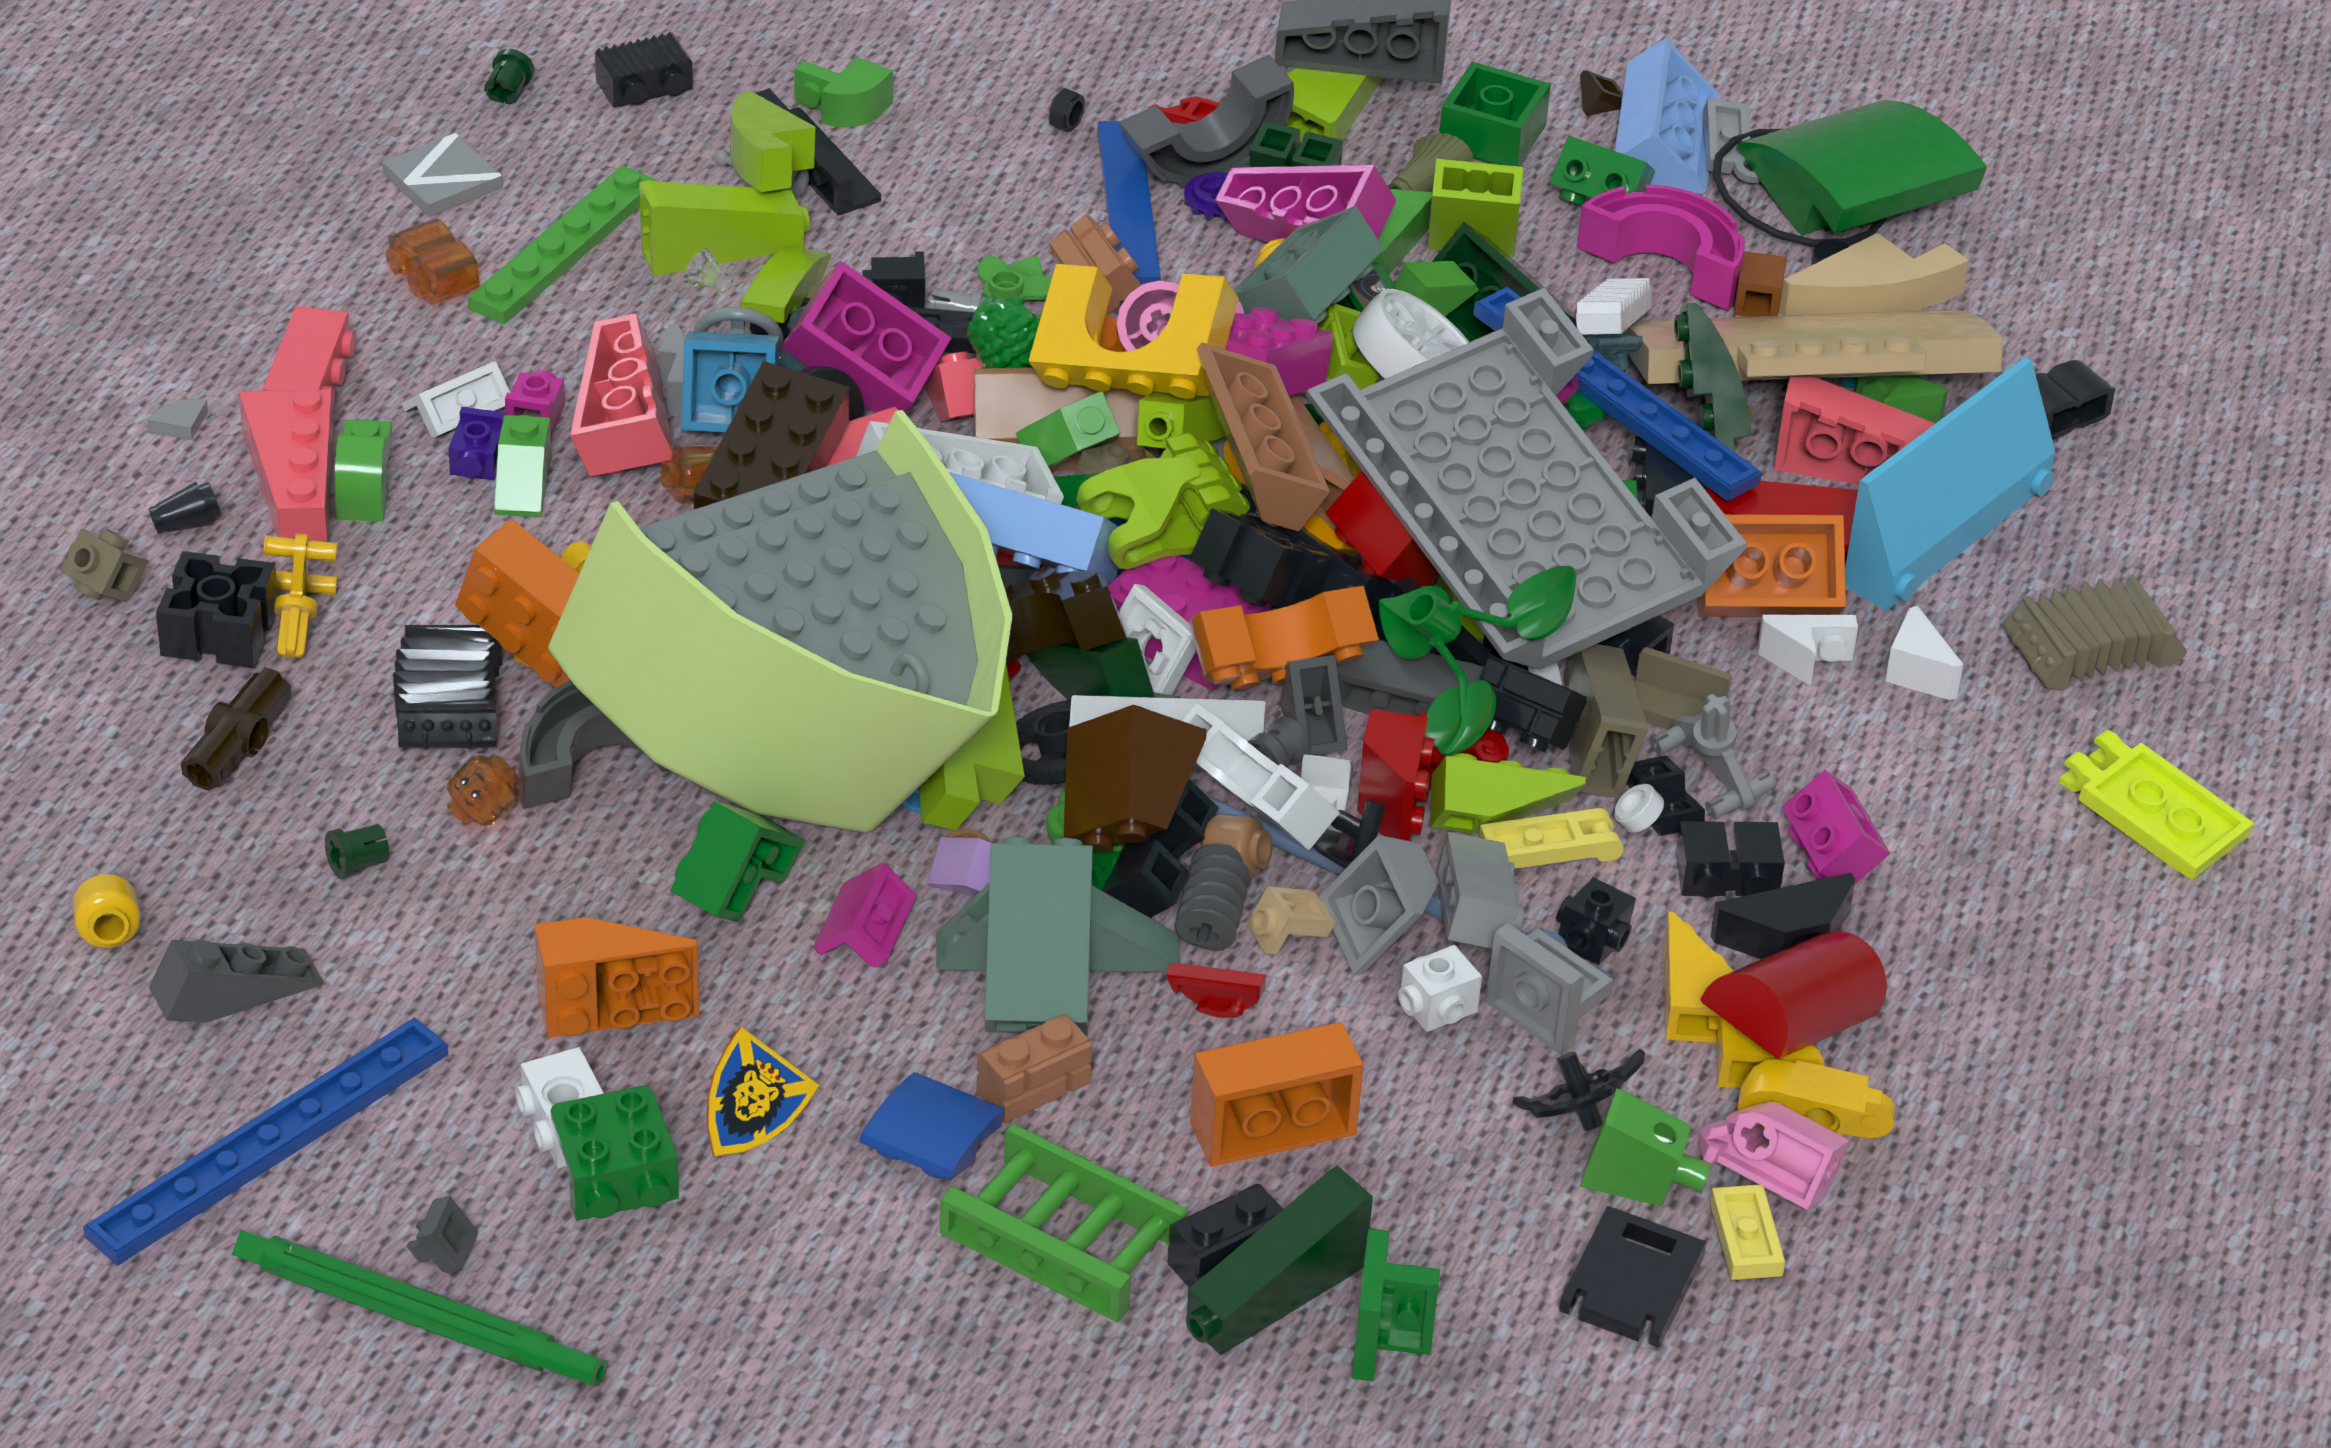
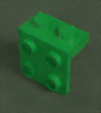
[550,1086,679,1221]

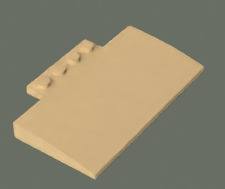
[1615,310,2003,384]

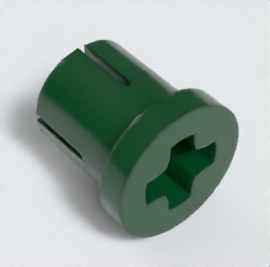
[484,49,535,105]
[325,824,389,879]

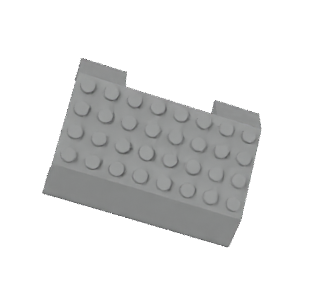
[1306,287,1747,669]

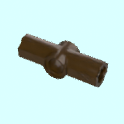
[181,667,292,791]

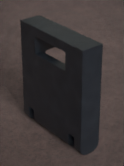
[1559,1206,1706,1348]

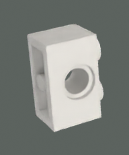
[515,1047,604,1168]

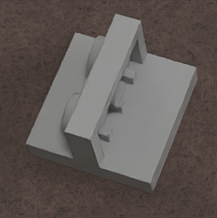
[1485,923,1613,1055]

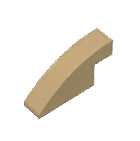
[1779,233,1969,316]

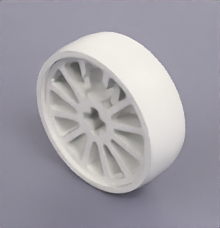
[1353,289,1469,379]

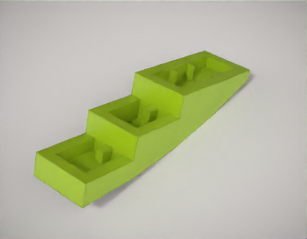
[741,246,831,323]

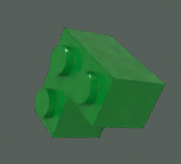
[670,801,805,922]

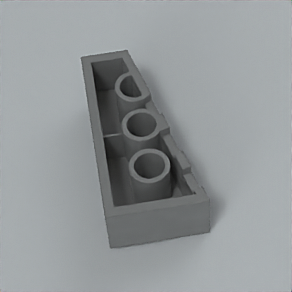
[1275,0,1451,84]

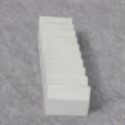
[1576,278,1652,334]

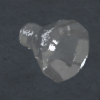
[683,248,733,294]

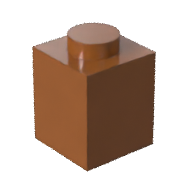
[1734,251,1787,317]

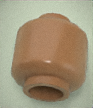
[1195,814,1272,879]

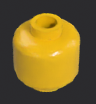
[72,874,141,948]

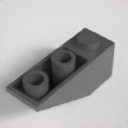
[149,940,323,1023]

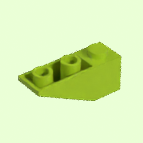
[1430,753,1586,834]

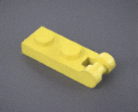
[1479,808,1624,869]

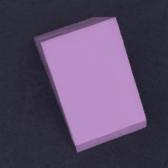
[927,837,991,897]

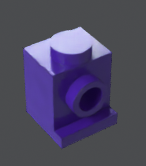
[448,407,507,481]

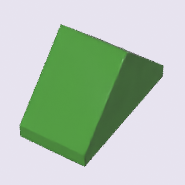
[1395,261,1479,316]

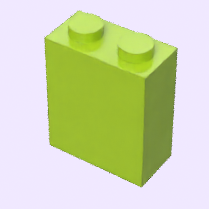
[1428,159,1523,257]

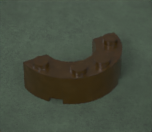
[1003,568,1127,664]

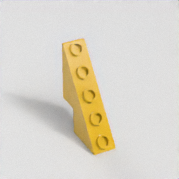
[1663,911,1824,1088]

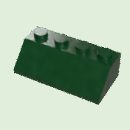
[1432,222,1594,342]

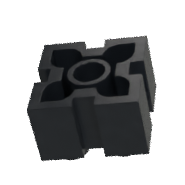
[1189,508,1333,609]
[156,551,278,668]

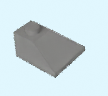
[1318,835,1439,975]

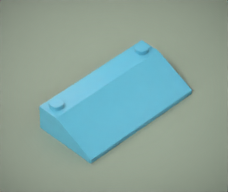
[1845,357,2055,611]

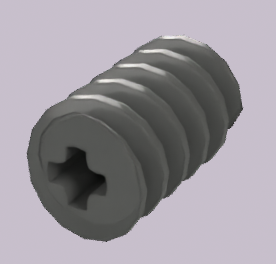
[1174,843,1251,951]

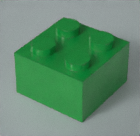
[1439,62,1551,167]

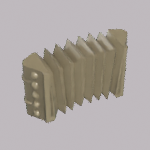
[2003,574,2187,690]

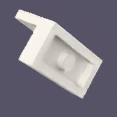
[401,361,510,438]

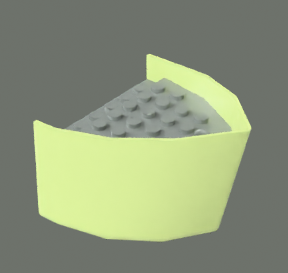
[548,410,1013,833]

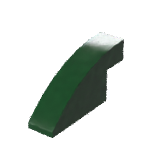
[1026,637,1180,700]

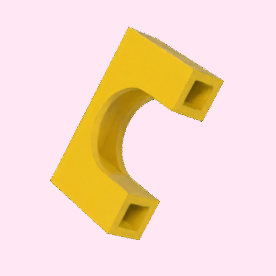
[1029,264,1239,399]

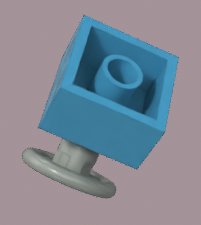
[681,307,784,432]

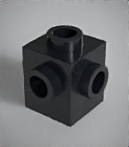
[1556,877,1636,965]

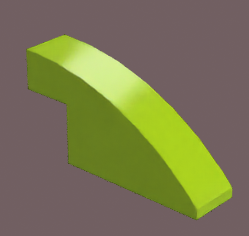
[730,91,816,192]
[920,663,1025,830]

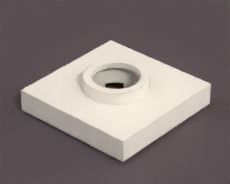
[1119,584,1196,695]

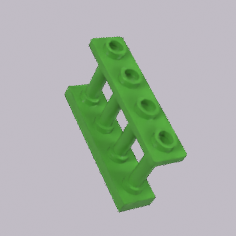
[940,1124,1188,1323]

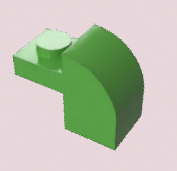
[794,57,893,127]
[335,419,392,522]

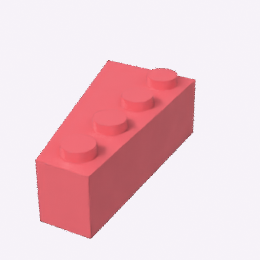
[1774,375,1936,485]
[239,389,334,542]

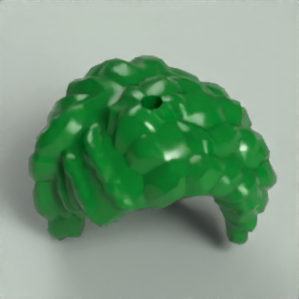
[967,295,1042,368]

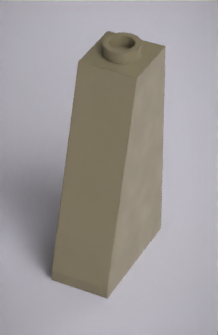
[1564,644,1648,798]

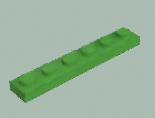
[468,165,657,325]

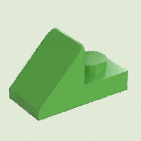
[1856,375,1948,423]

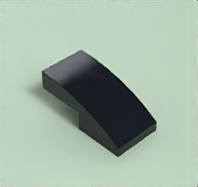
[1626,755,1705,836]

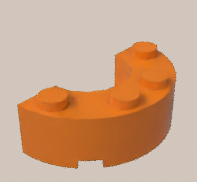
[1189,586,1379,691]

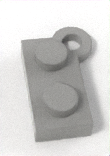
[1703,98,1761,183]

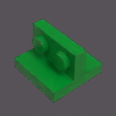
[1352,1229,1440,1381]

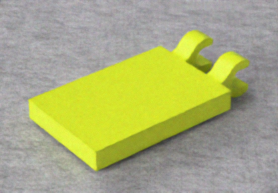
[2059,730,2254,880]

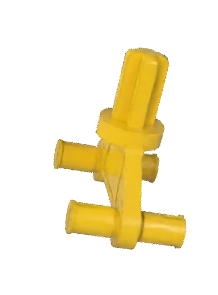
[263,533,338,659]

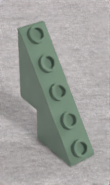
[936,884,1180,972]

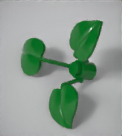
[1379,566,1577,756]

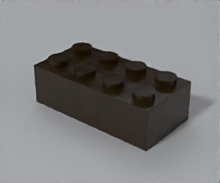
[694,361,849,510]

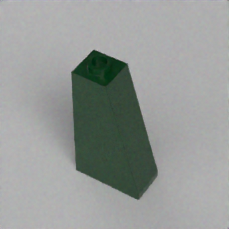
[1186,1166,1373,1355]

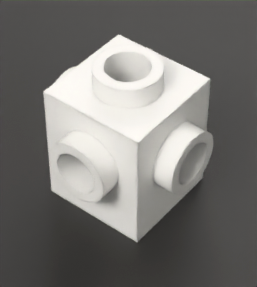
[1398,945,1482,1032]

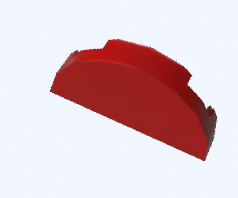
[1165,962,1266,1018]

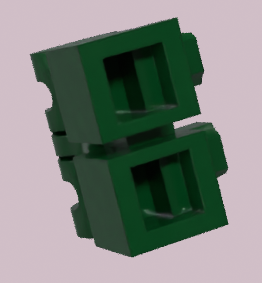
[1249,121,1343,167]

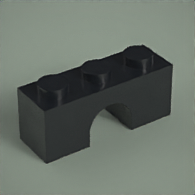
[1103,779,1219,918]

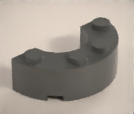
[1119,55,1294,188]
[518,680,670,809]

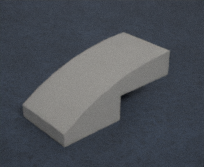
[659,324,685,416]

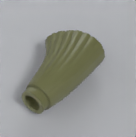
[1388,133,1473,193]

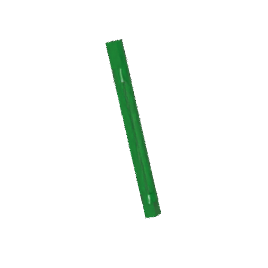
[232,1230,609,1386]

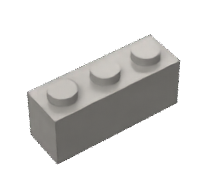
[1435,831,1524,949]

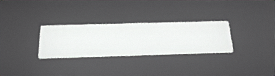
[1069,695,1266,741]

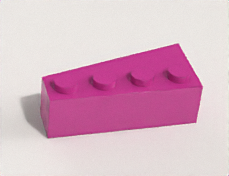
[1215,165,1397,242]

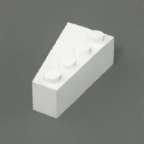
[856,421,1064,504]

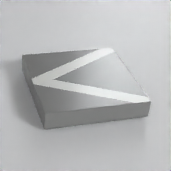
[382,133,503,217]

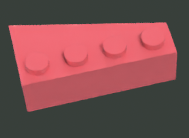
[570,313,675,477]

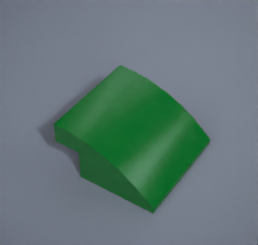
[1737,100,1987,236]

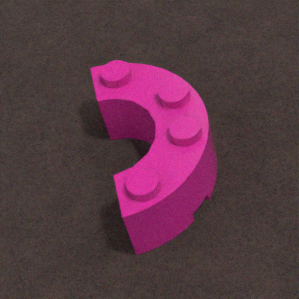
[1577,185,1745,310]

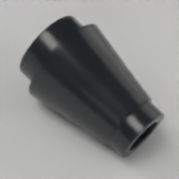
[148,481,222,534]

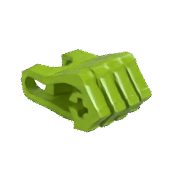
[1076,433,1250,569]

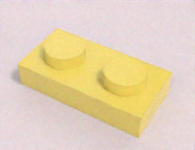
[1710,1184,1785,1280]

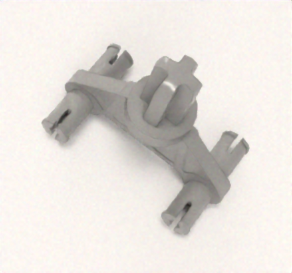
[1650,694,1777,820]

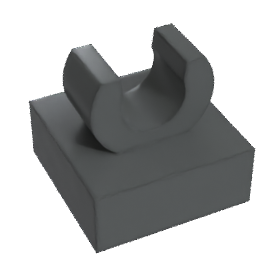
[406,1196,478,1273]

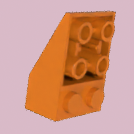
[534,917,699,1038]

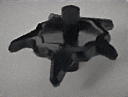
[1513,1049,1645,1131]

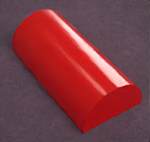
[1700,931,1887,1059]

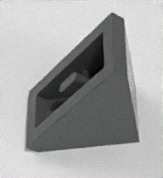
[1281,654,1348,755]

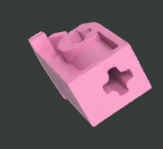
[1699,1102,1850,1210]

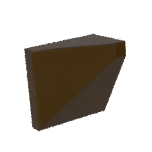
[1580,70,1623,116]

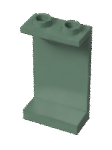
[985,837,1093,1036]

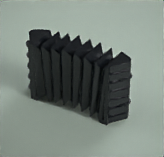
[393,625,503,750]

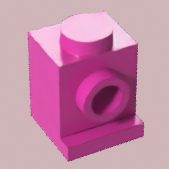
[505,370,565,436]

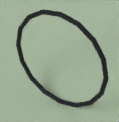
[1713,129,1888,247]

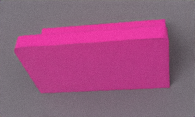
[813,862,917,967]

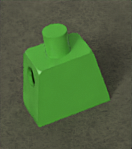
[1579,1088,1711,1206]

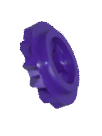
[1184,172,1228,222]

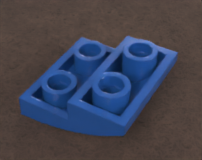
[859,1072,1005,1180]

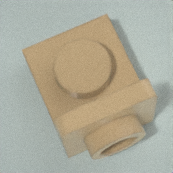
[1247,886,1336,955]

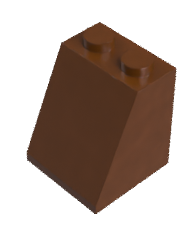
[1063,704,1207,854]

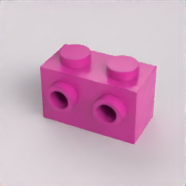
[1782,770,1891,884]

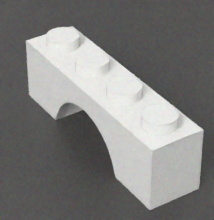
[1182,703,1340,851]

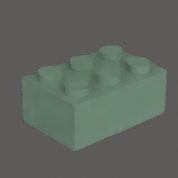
[1234,206,1384,323]

